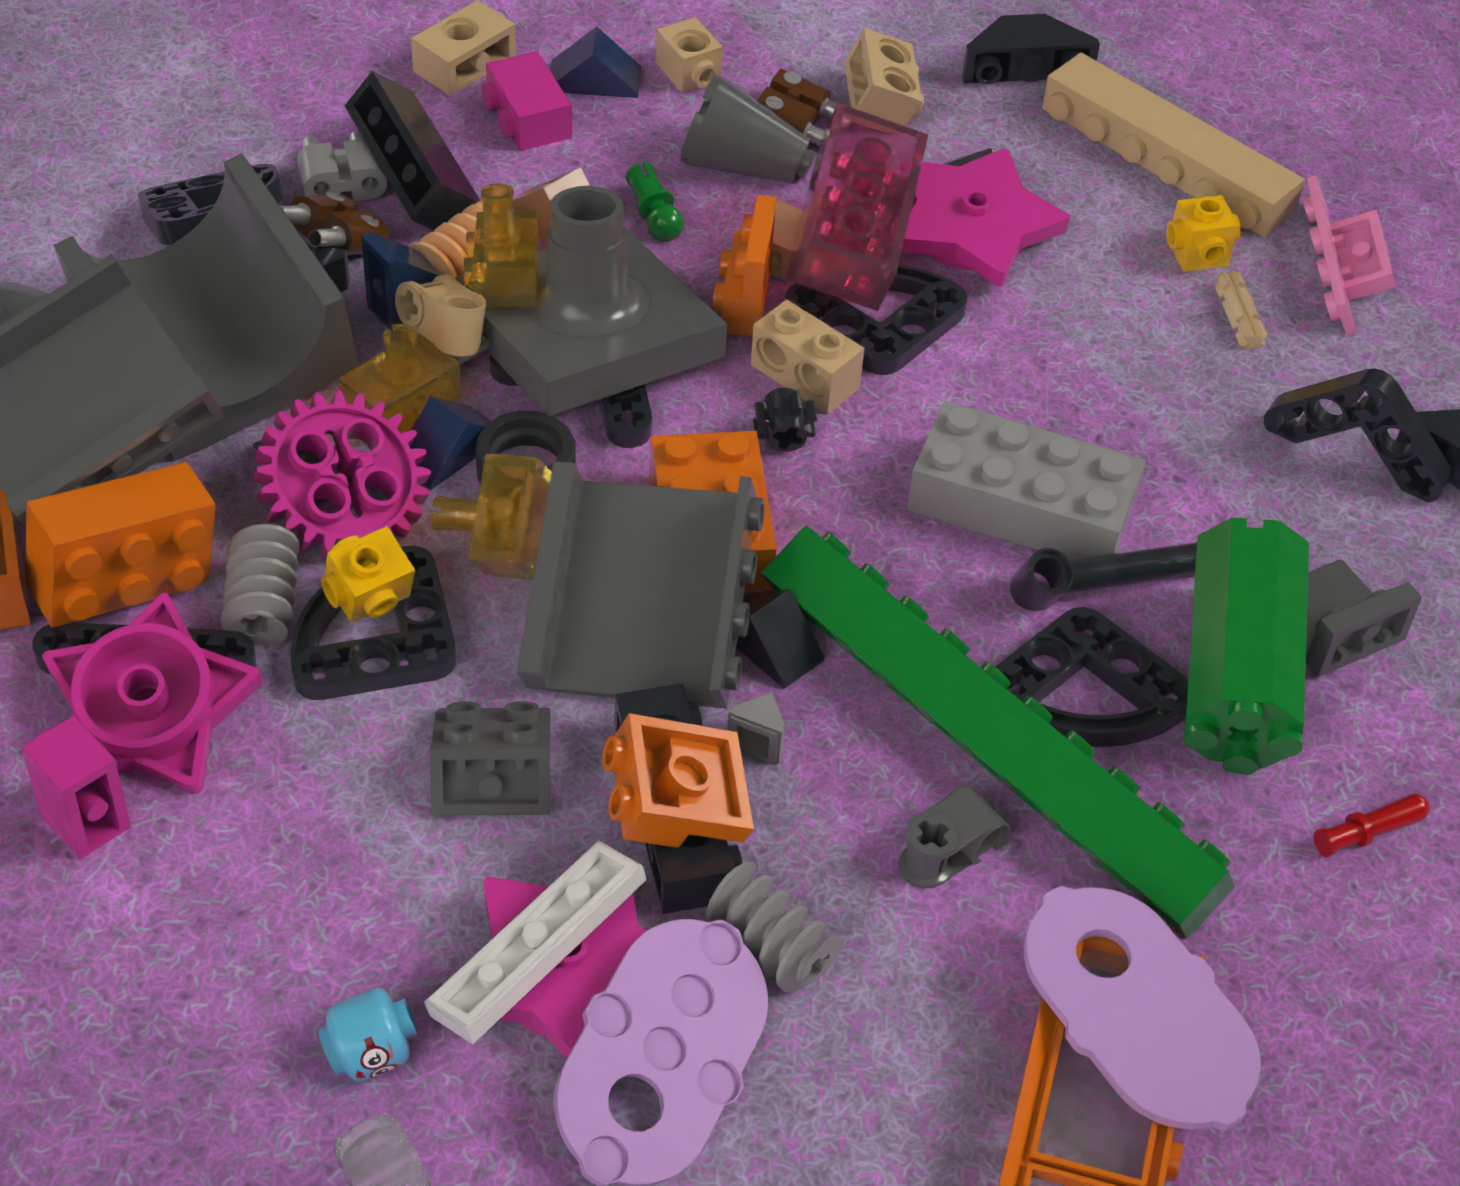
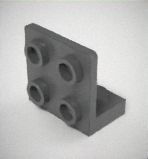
[1306,560,1422,677]
[430,701,551,816]

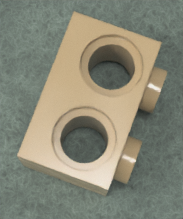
[844,28,924,131]
[751,299,864,414]

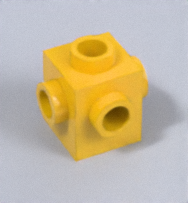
[1166,195,1241,272]
[321,526,415,623]

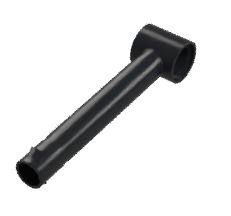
[1010,542,1197,611]

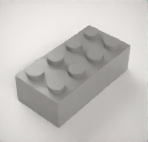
[907,400,1146,560]

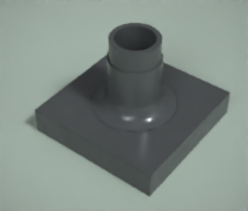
[455,186,727,416]

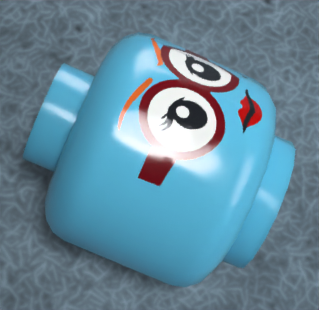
[318,987,419,1082]

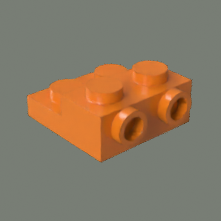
[712,195,777,337]
[602,713,754,848]

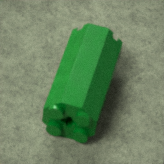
[1184,518,1309,775]

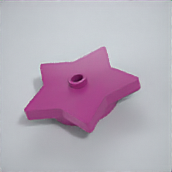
[894,148,1070,287]
[42,593,263,793]
[484,877,646,1058]

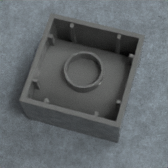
[53,153,359,461]

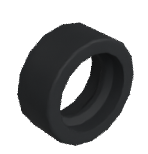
[476,410,576,508]

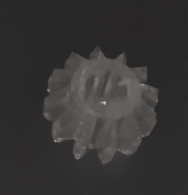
[334,1113,431,1186]

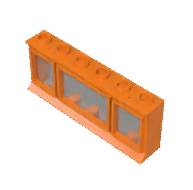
[998,936,1206,1186]

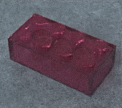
[784,103,928,311]

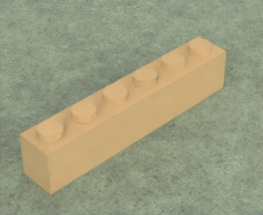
[1042,53,1305,238]

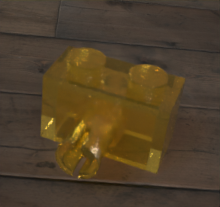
[464,183,540,308]
[339,324,461,433]
[431,454,552,580]

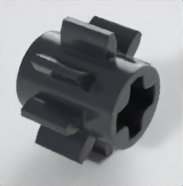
[753,388,817,452]

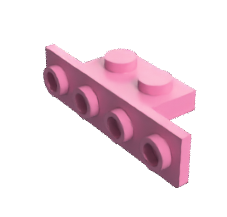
[1302,175,1397,334]

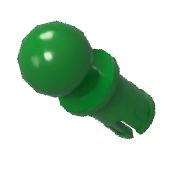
[625,162,684,242]

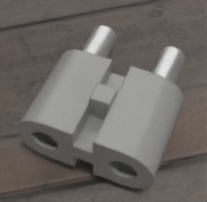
[297,131,388,201]

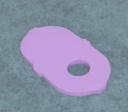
[1024,886,1261,1131]
[554,919,768,1186]

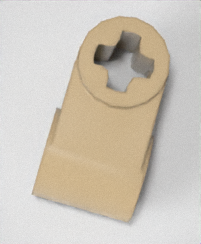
[395,274,486,357]

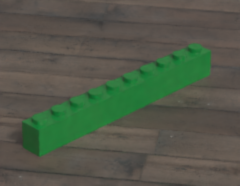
[761,525,1235,938]

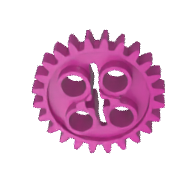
[253,390,431,559]

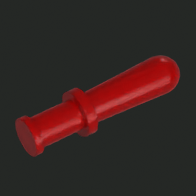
[1314,794,1430,857]

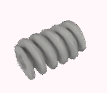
[220,524,299,645]
[706,862,844,993]

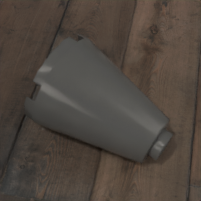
[680,74,815,183]

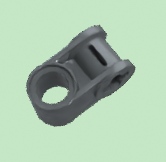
[898,786,1011,889]

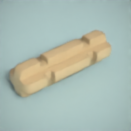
[1215,271,1267,349]

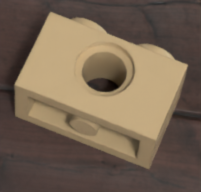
[411,0,516,96]

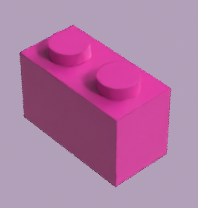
[481,51,572,151]
[21,715,131,859]

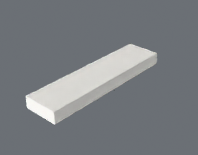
[424,841,647,1045]

